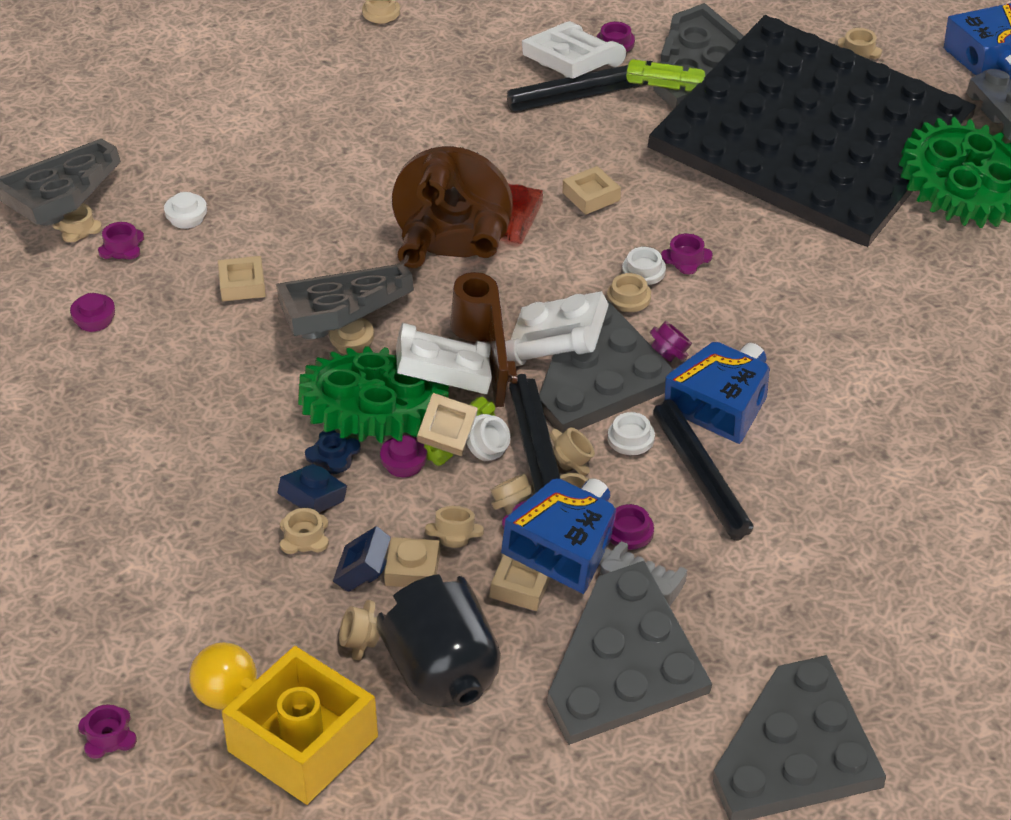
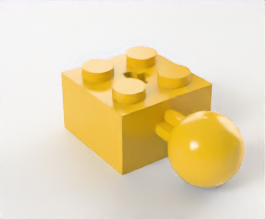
[189,642,378,805]

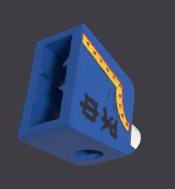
[944,3,1011,79]
[664,342,770,444]
[501,479,616,594]

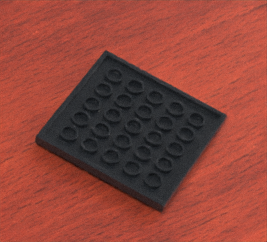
[647,15,976,247]

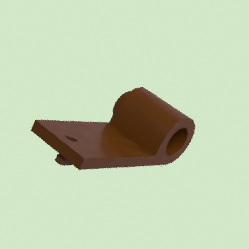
[450,272,517,407]

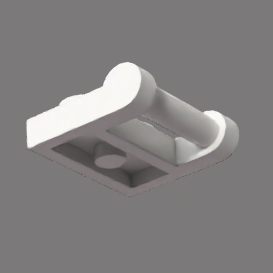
[522,21,626,79]
[505,291,609,366]
[396,323,492,394]

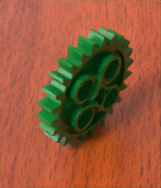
[899,117,1011,228]
[298,346,449,443]

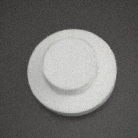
[164,192,207,229]
[622,247,666,285]
[608,412,655,455]
[467,414,510,461]

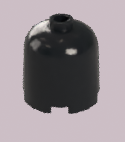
[377,574,501,708]

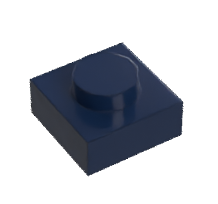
[277,464,348,513]
[333,526,391,592]

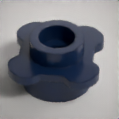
[305,430,361,474]

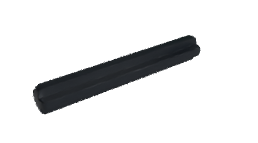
[507,60,653,113]
[509,374,561,494]
[653,399,754,541]

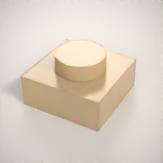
[563,166,621,215]
[218,256,266,302]
[417,393,478,456]
[384,537,440,587]
[489,555,551,611]

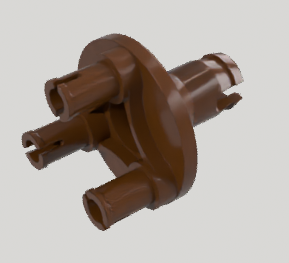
[392,146,513,269]

